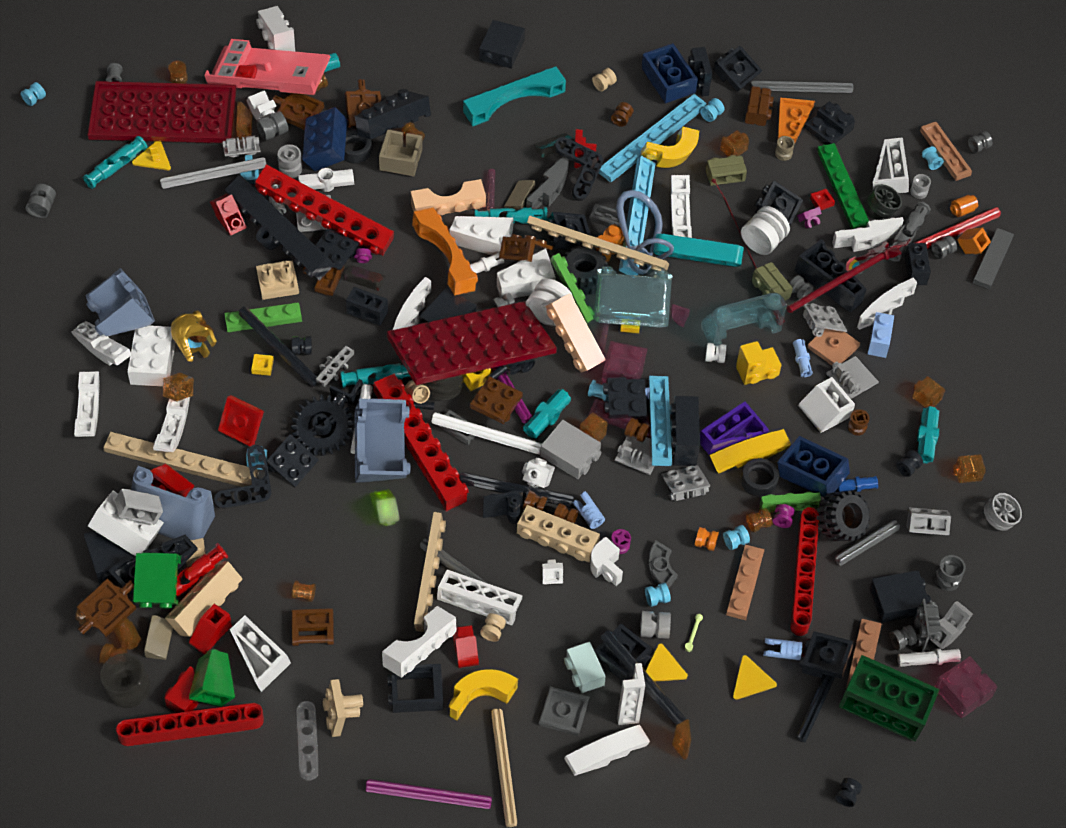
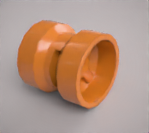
[694,527,719,551]

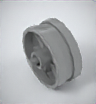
[984,493,1022,531]

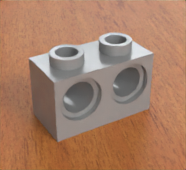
[906,507,951,535]

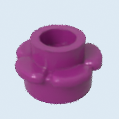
[354,248,372,263]

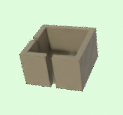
[379,130,422,176]

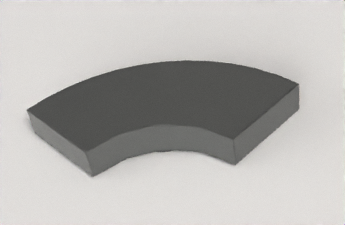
[648,540,678,589]

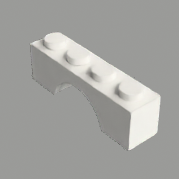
[382,606,456,678]

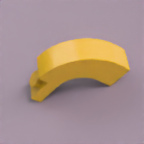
[641,127,699,168]
[449,670,518,720]

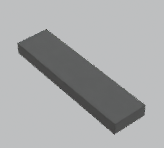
[973,228,1014,290]

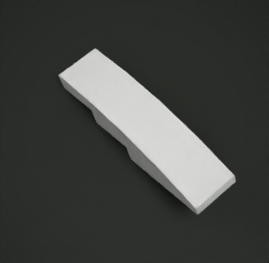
[393,277,431,330]
[857,278,917,330]
[564,725,650,776]

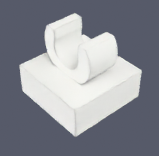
[542,559,563,584]

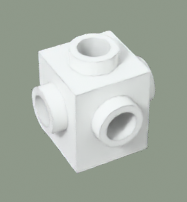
[522,458,555,488]

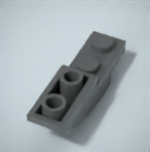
[526,156,569,209]

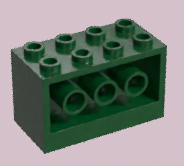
[839,655,940,742]

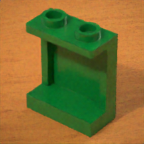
[133,553,181,608]

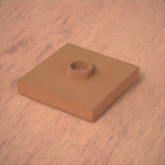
[807,329,860,365]

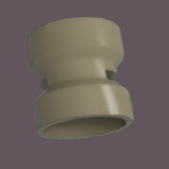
[775,136,795,161]

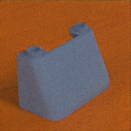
[86,268,155,337]
[354,398,410,483]
[131,466,215,540]

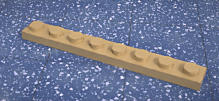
[527,216,669,272]
[104,432,259,487]

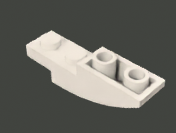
[832,217,904,252]
[71,321,132,366]

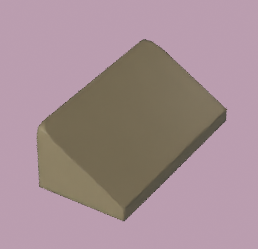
[504,180,535,211]
[144,615,173,660]

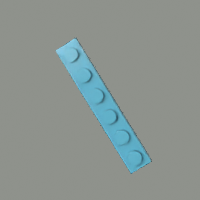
[649,376,672,466]

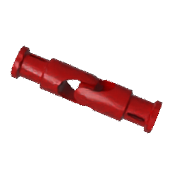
[176,543,229,597]

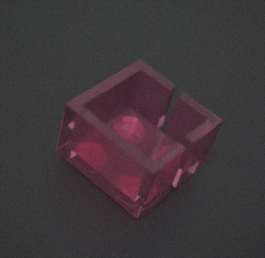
[602,341,647,384]
[935,656,997,719]

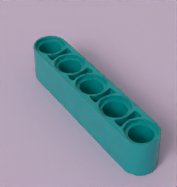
[653,234,744,267]

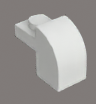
[246,91,276,120]
[590,537,623,586]

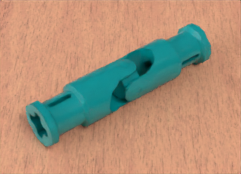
[83,136,147,189]
[474,207,548,224]
[340,363,411,388]

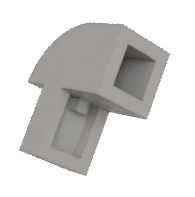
[930,601,973,649]

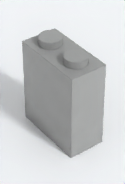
[540,420,601,479]

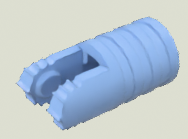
[573,491,605,529]
[763,638,802,660]

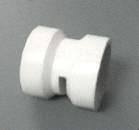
[705,343,726,363]

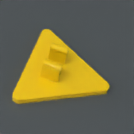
[132,141,171,170]
[646,644,688,681]
[733,655,777,700]

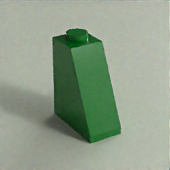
[189,649,235,707]

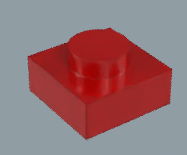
[236,65,257,83]
[810,189,835,210]

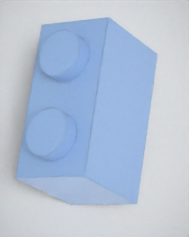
[868,312,894,358]

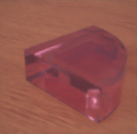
[671,304,690,327]

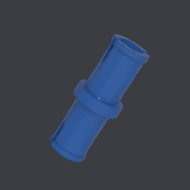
[838,476,878,492]

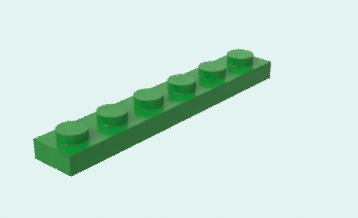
[817,143,869,230]

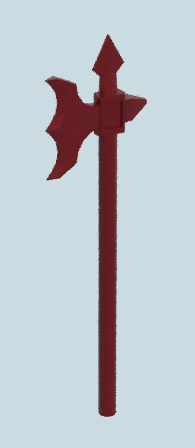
[787,239,911,313]

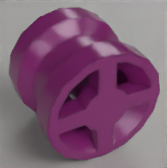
[773,504,795,528]
[611,529,631,554]

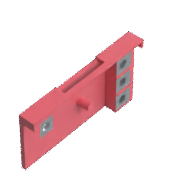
[204,39,330,95]

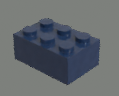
[641,44,698,103]
[302,107,347,171]
[777,436,850,498]

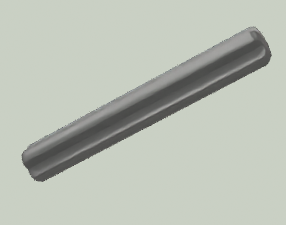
[835,520,900,566]

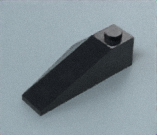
[108,534,198,608]

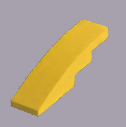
[710,429,791,474]

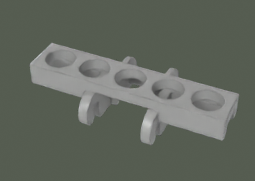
[316,346,354,387]

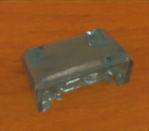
[594,267,672,327]
[702,293,787,346]

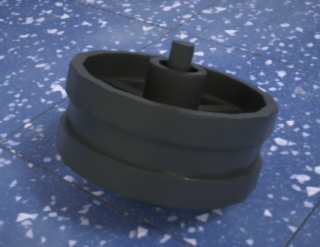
[867,184,902,218]

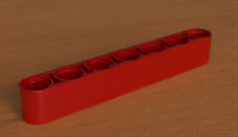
[791,507,819,636]
[116,703,264,746]

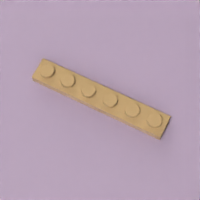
[414,512,446,632]

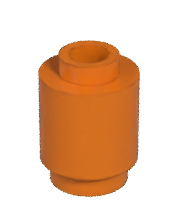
[950,195,978,217]

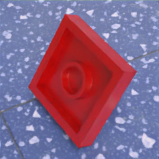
[218,395,264,447]

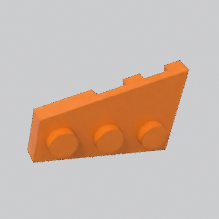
[778,98,815,142]

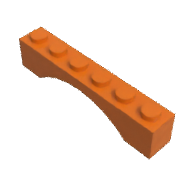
[412,207,478,296]

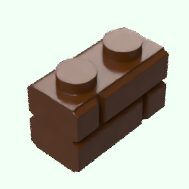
[745,86,774,126]

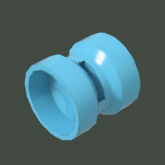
[21,82,46,106]
[700,98,725,122]
[723,525,750,550]
[645,583,671,607]

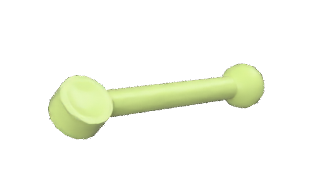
[685,614,703,652]

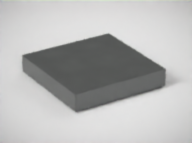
[539,686,590,736]

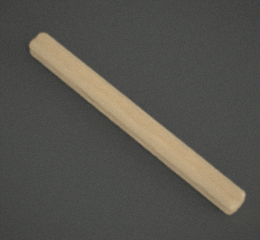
[491,709,517,827]

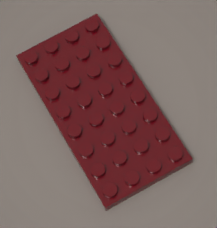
[88,81,237,143]
[387,301,557,385]

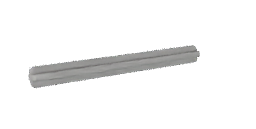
[160,157,266,189]

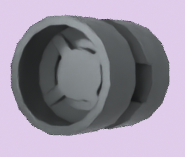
[256,111,289,141]
[25,184,56,218]
[935,555,966,591]

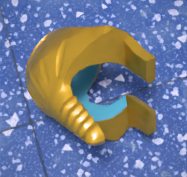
[171,310,217,362]

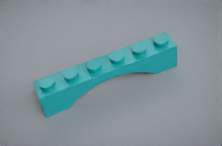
[463,67,566,126]

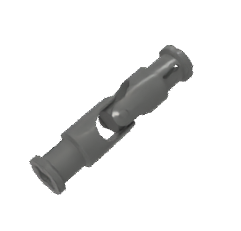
[889,202,931,262]

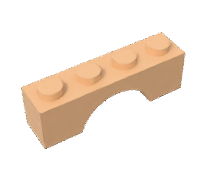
[411,179,486,215]

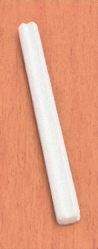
[432,412,542,455]

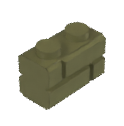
[706,155,747,186]
[752,262,793,306]

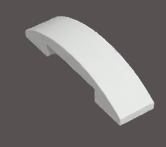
[671,175,692,238]
[74,372,99,437]
[153,395,190,452]

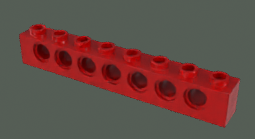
[255,164,394,256]
[374,374,469,511]

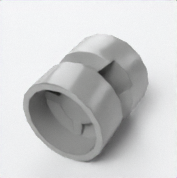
[278,145,302,178]
[640,611,671,639]

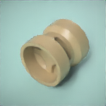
[592,68,617,91]
[405,380,430,404]
[480,613,506,642]

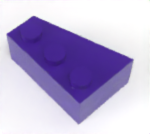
[700,401,769,454]

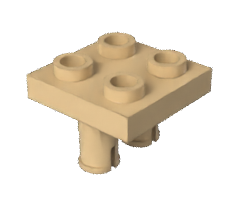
[256,260,299,300]
[323,679,363,737]

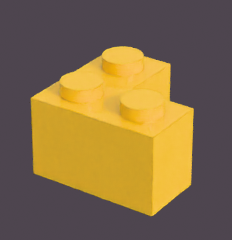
[736,341,781,385]

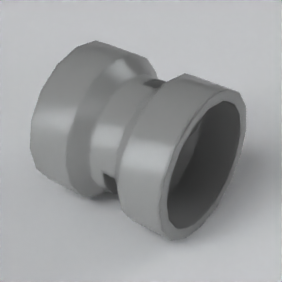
[910,174,931,199]

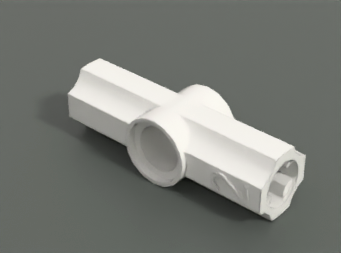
[298,168,354,192]

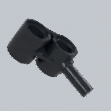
[487,359,535,379]

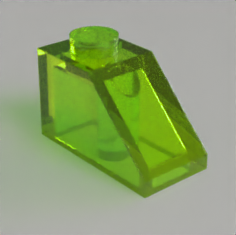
[370,489,400,526]

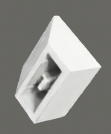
[799,377,855,433]

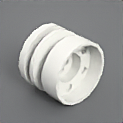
[741,206,790,255]

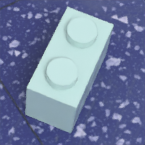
[564,642,606,693]

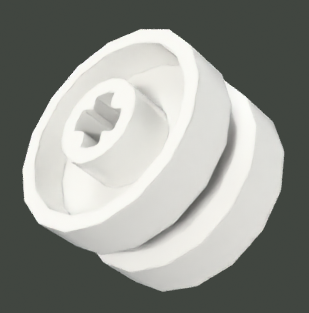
[526,279,574,326]

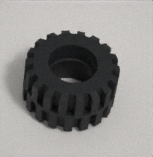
[564,246,608,295]
[817,491,871,541]

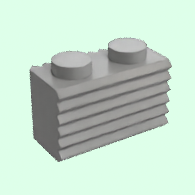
[115,489,163,525]

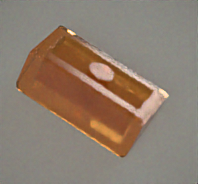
[236,102,252,140]
[672,719,691,760]

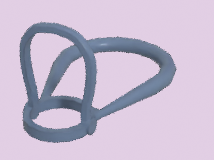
[616,190,674,275]

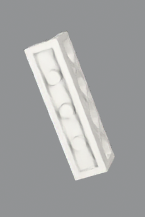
[437,570,522,625]
[617,663,645,725]

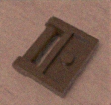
[292,609,334,646]

